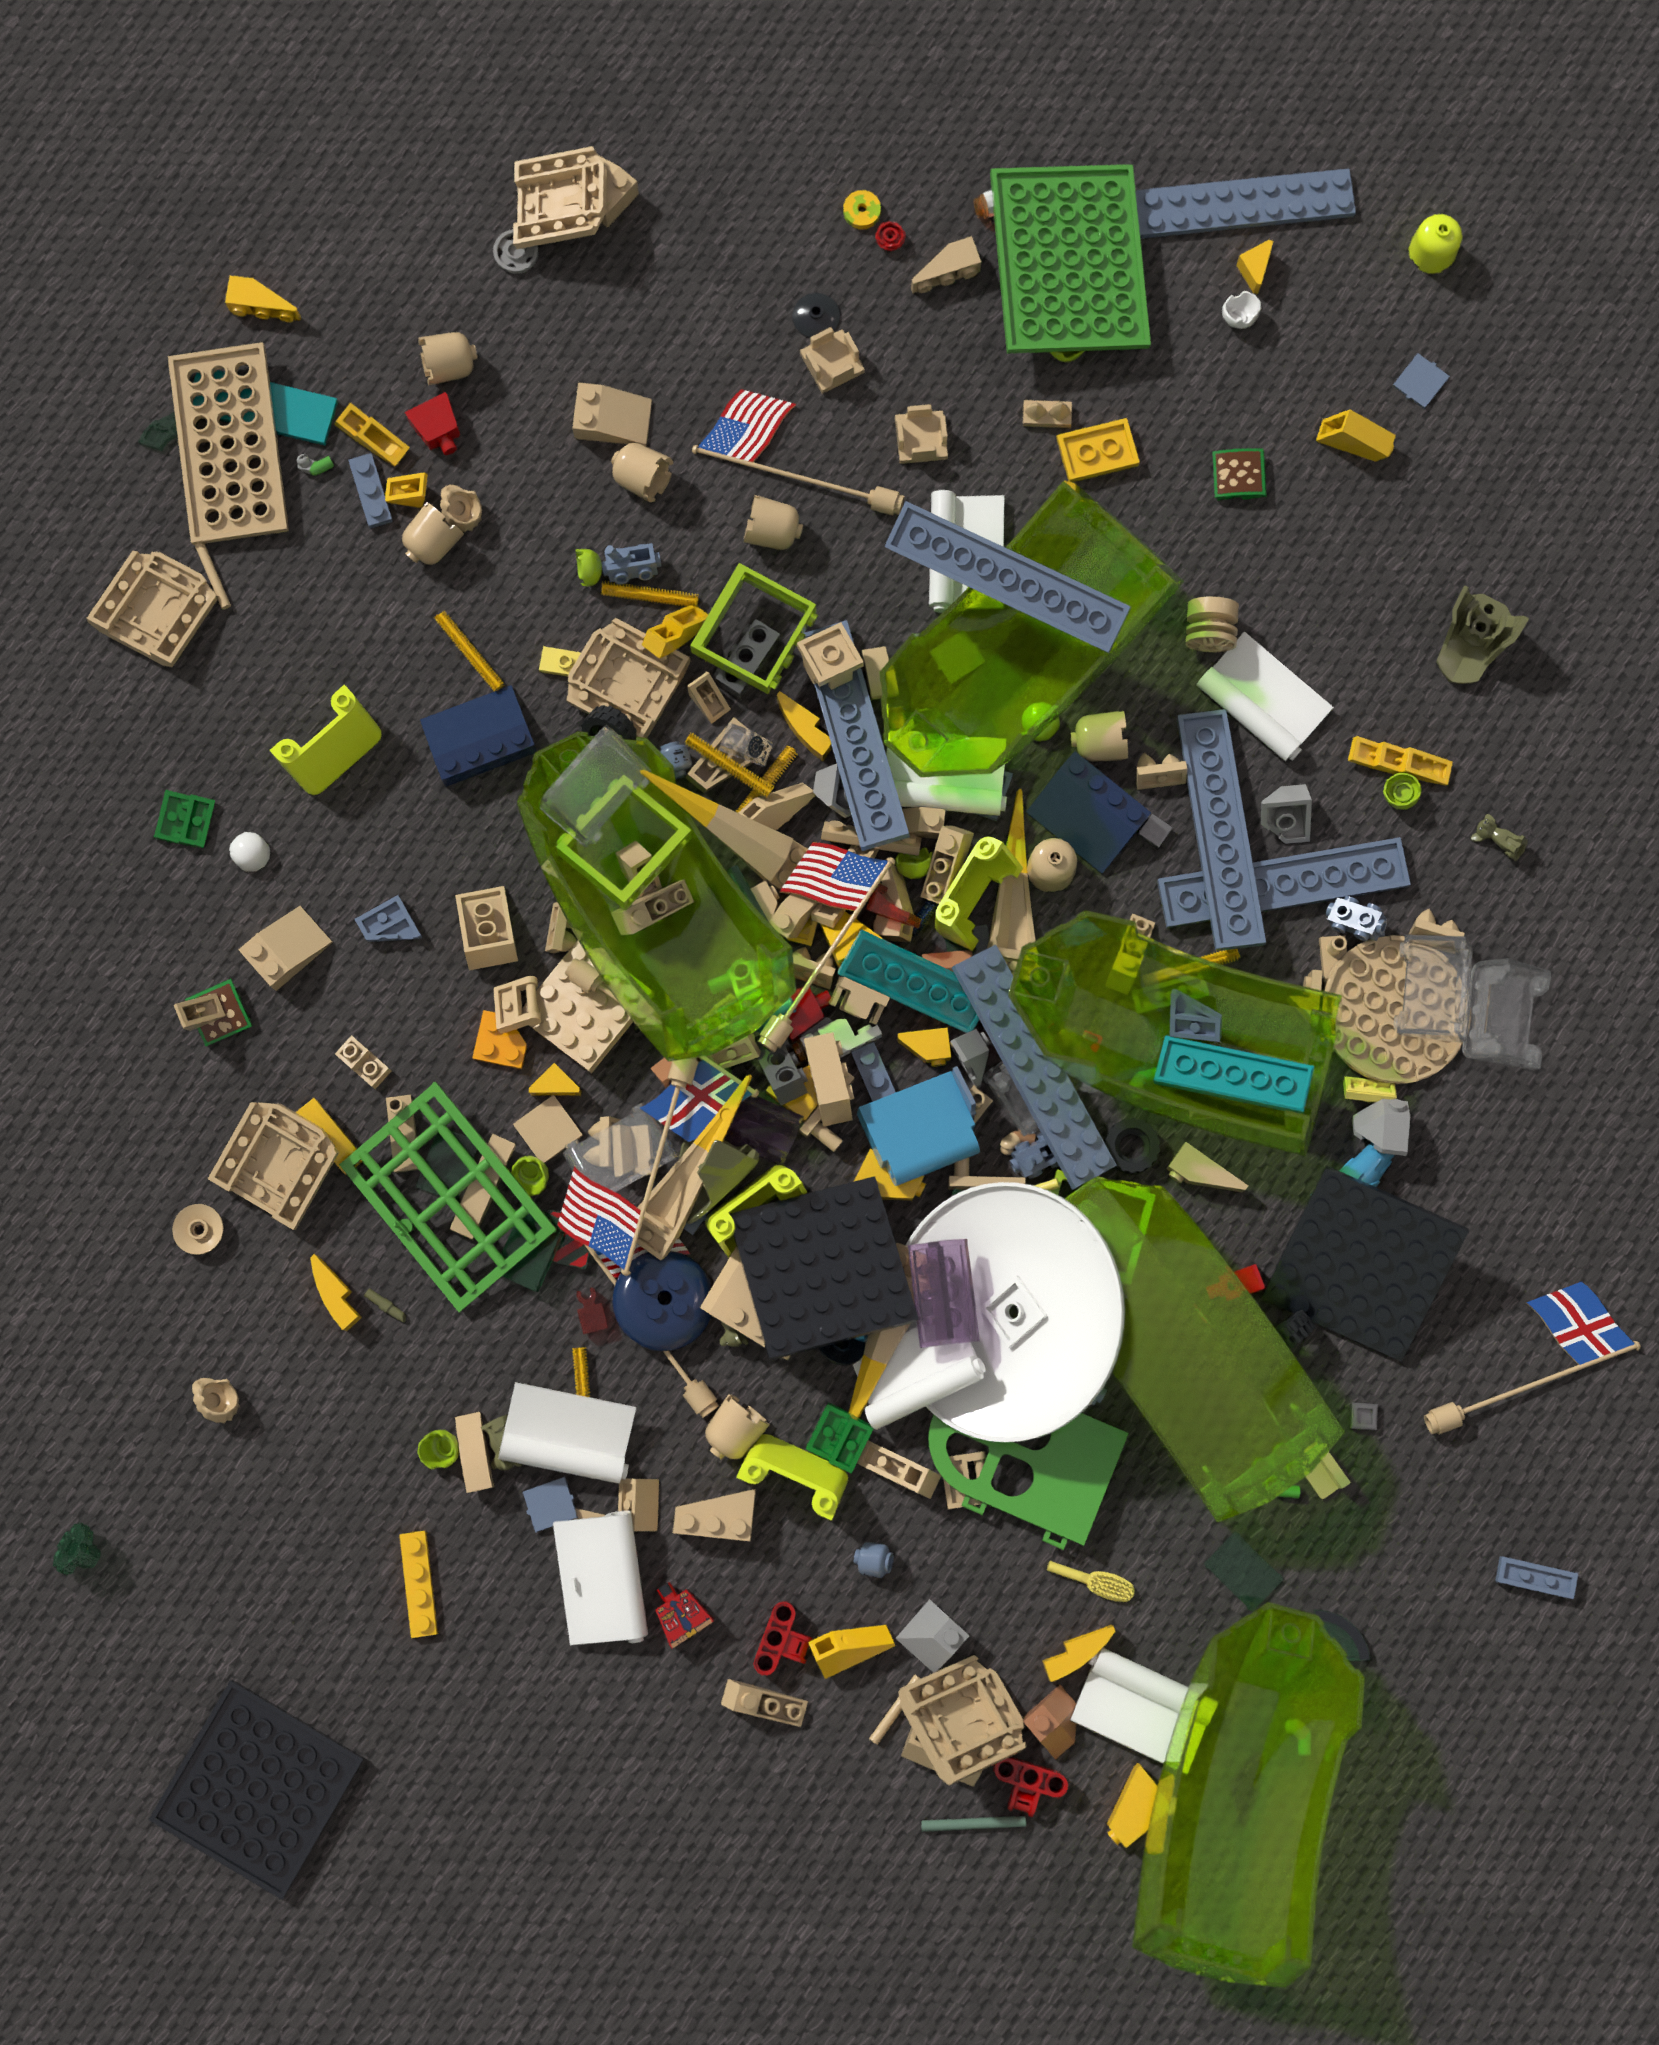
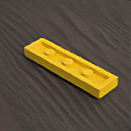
[399,1531,438,1638]

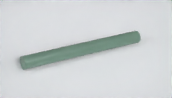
[921,1816,1026,1831]

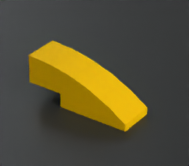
[334,403,410,467]
[642,605,708,659]
[777,691,832,761]
[296,1098,363,1175]
[310,1254,362,1331]
[1042,1625,1115,1682]

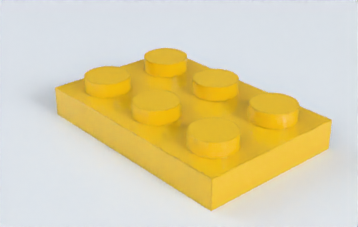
[1056,418,1140,483]

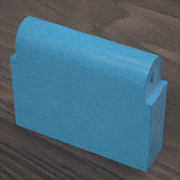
[857,1071,980,1186]

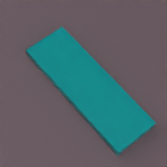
[193,370,338,446]
[838,929,980,1033]
[1153,1035,1314,1115]

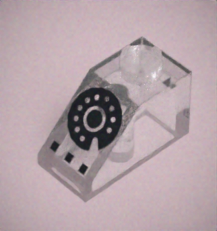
[718,722,773,767]

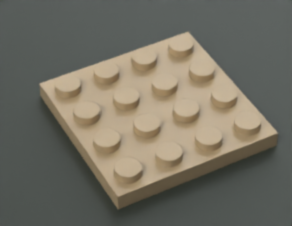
[522,939,654,1073]

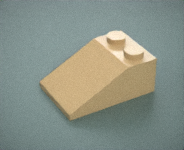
[598,155,639,227]
[572,383,652,446]
[455,886,518,970]
[238,906,333,991]

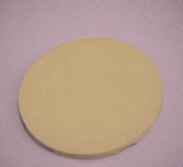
[1321,935,1470,1084]

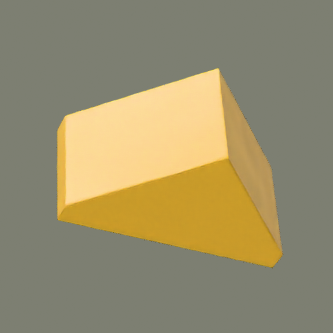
[1236,240,1273,294]
[385,472,428,508]
[529,1063,581,1096]

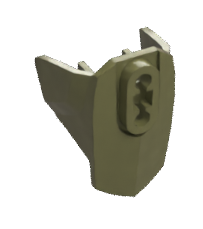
[1436,585,1529,684]
[679,1139,760,1224]

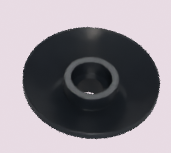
[792,293,840,338]
[818,1339,865,1366]

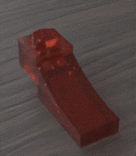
[866,883,922,928]

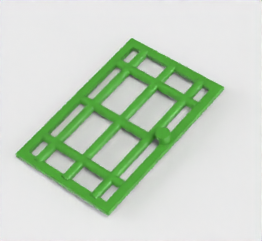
[339,1082,557,1312]

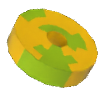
[843,190,881,229]

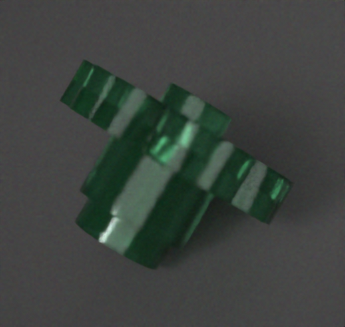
[53,1522,101,1575]

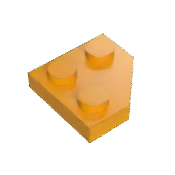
[473,1010,528,1069]

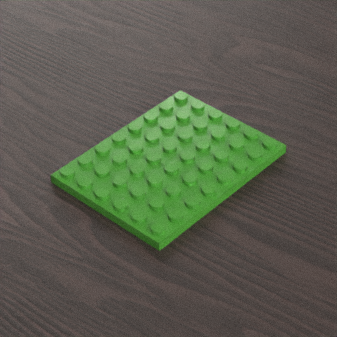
[990,164,1151,354]

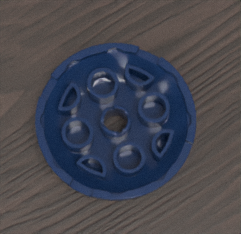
[612,1251,712,1351]

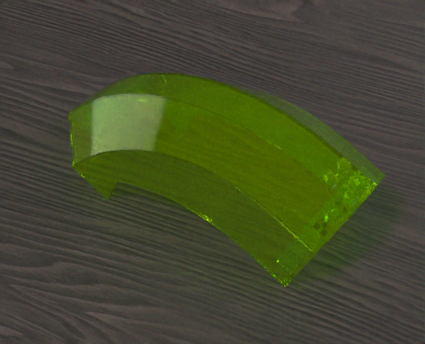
[879,480,1184,778]
[517,731,796,1062]
[1008,910,1342,1156]
[1065,1177,1345,1522]
[1132,1602,1365,1988]

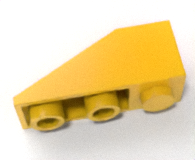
[225,276,301,322]
[809,1625,895,1679]

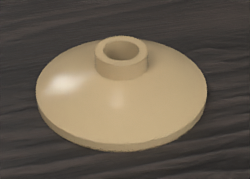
[172,1204,224,1255]

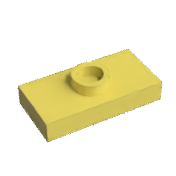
[539,646,581,677]
[1343,1077,1397,1102]

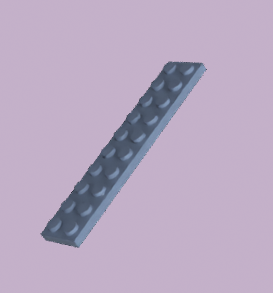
[1135,169,1356,239]
[884,501,1131,653]
[804,620,910,851]
[1177,709,1266,951]
[1157,837,1411,929]
[952,945,1117,1190]

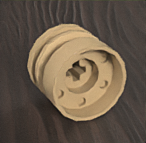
[1186,597,1239,652]

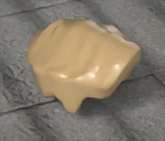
[440,485,482,532]
[192,1378,240,1423]

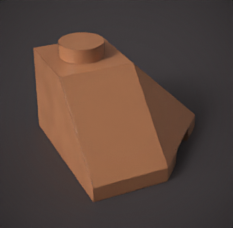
[1022,1685,1076,1760]

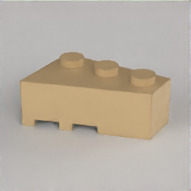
[685,717,772,793]
[804,1032,854,1127]
[673,1489,756,1541]

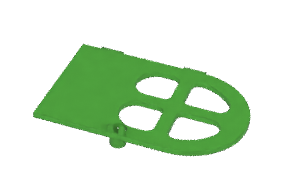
[928,1413,1129,1550]

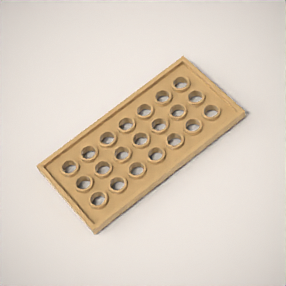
[168,342,289,545]

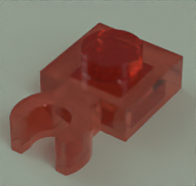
[577,1287,609,1335]

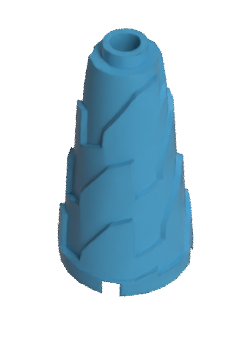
[1310,1142,1394,1196]

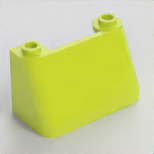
[270,685,382,795]
[935,837,1023,951]
[705,1165,807,1258]
[737,1434,848,1520]

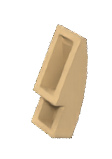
[455,1412,494,1493]

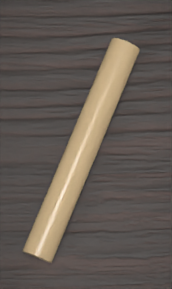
[195,543,231,610]
[869,1674,921,1745]

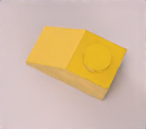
[897,1028,951,1067]

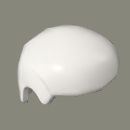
[1222,291,1261,329]
[229,832,270,871]

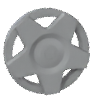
[493,229,538,273]

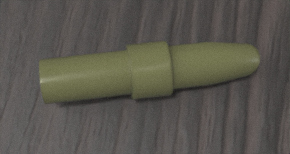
[364,1288,406,1323]

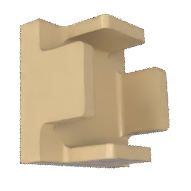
[800,327,865,394]
[895,405,948,464]
[797,622,864,690]
[829,977,890,1025]

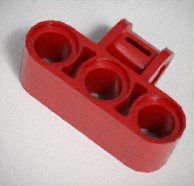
[754,1601,814,1675]
[993,1757,1068,1817]

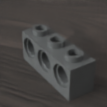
[714,619,780,700]
[755,1035,808,1106]

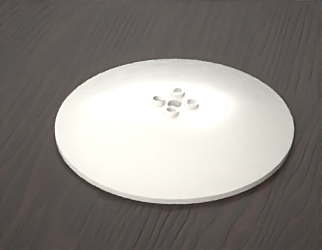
[905,1182,1125,1442]

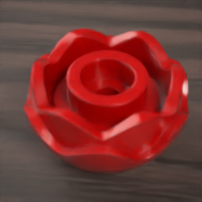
[875,221,905,251]

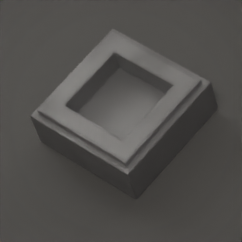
[1138,814,1173,849]
[1350,1403,1378,1430]

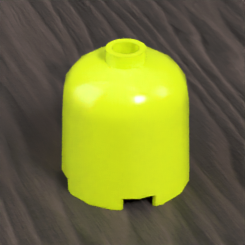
[1409,214,1462,274]

